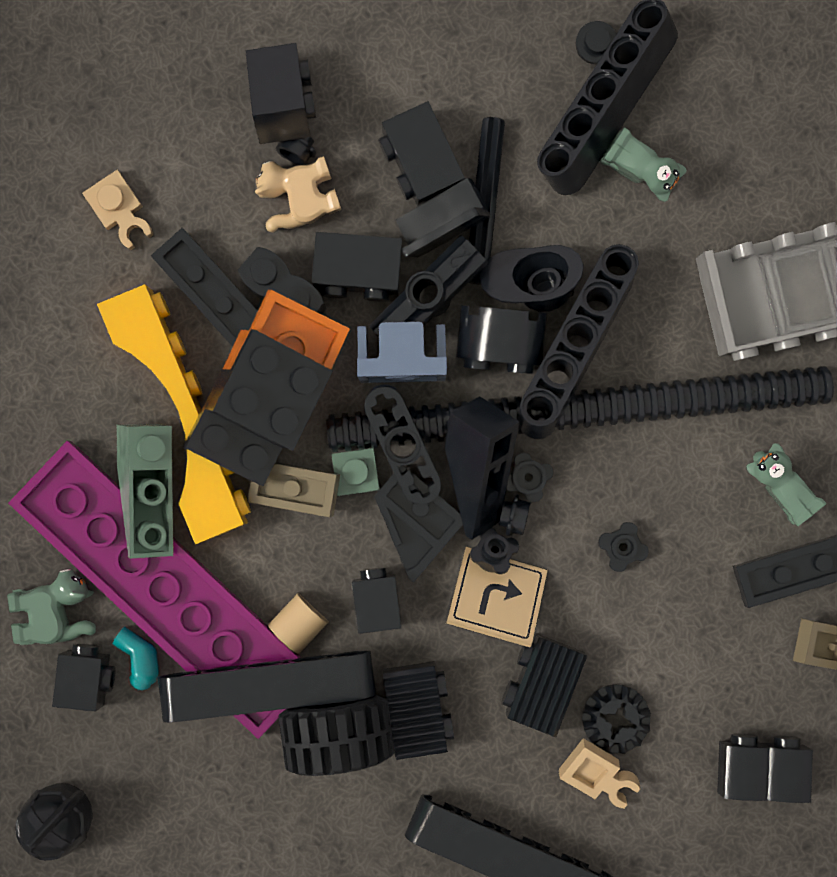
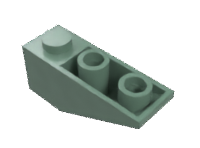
[116,424,173,559]

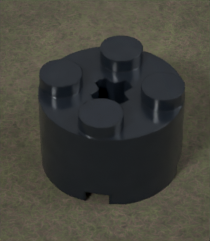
[456,305,547,374]

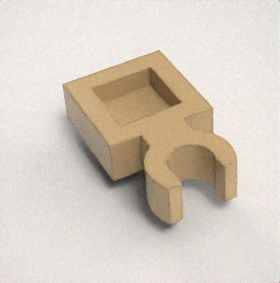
[82,170,153,250]
[559,738,640,809]

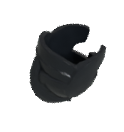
[15,783,93,861]

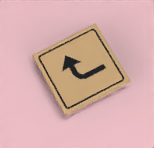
[446,547,548,647]

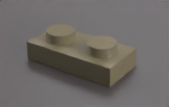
[248,462,340,518]

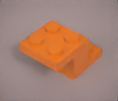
[223,290,350,370]

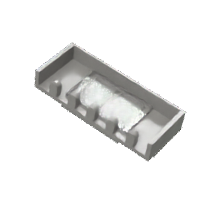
[696,222,837,361]

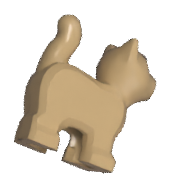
[255,156,341,233]

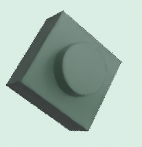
[331,448,380,496]

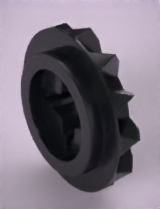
[582,684,651,754]

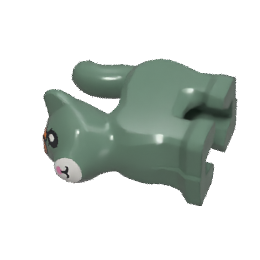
[599,127,687,202]
[746,443,827,526]
[7,569,96,645]

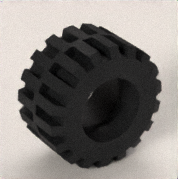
[278,695,394,776]

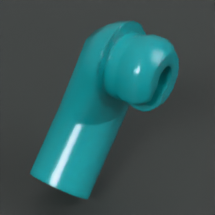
[112,626,159,690]

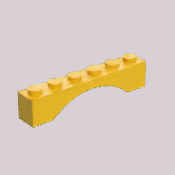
[97,284,251,544]

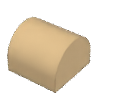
[268,593,329,654]

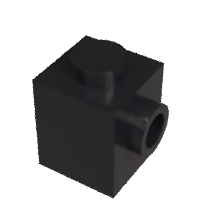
[52,644,116,712]

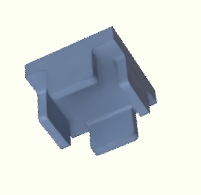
[357,322,447,383]

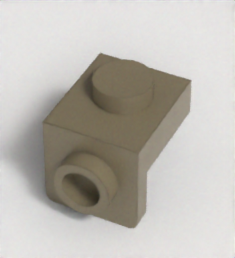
[793,618,837,670]

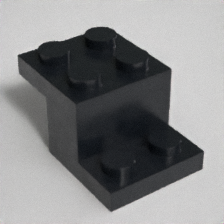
[183,329,333,486]

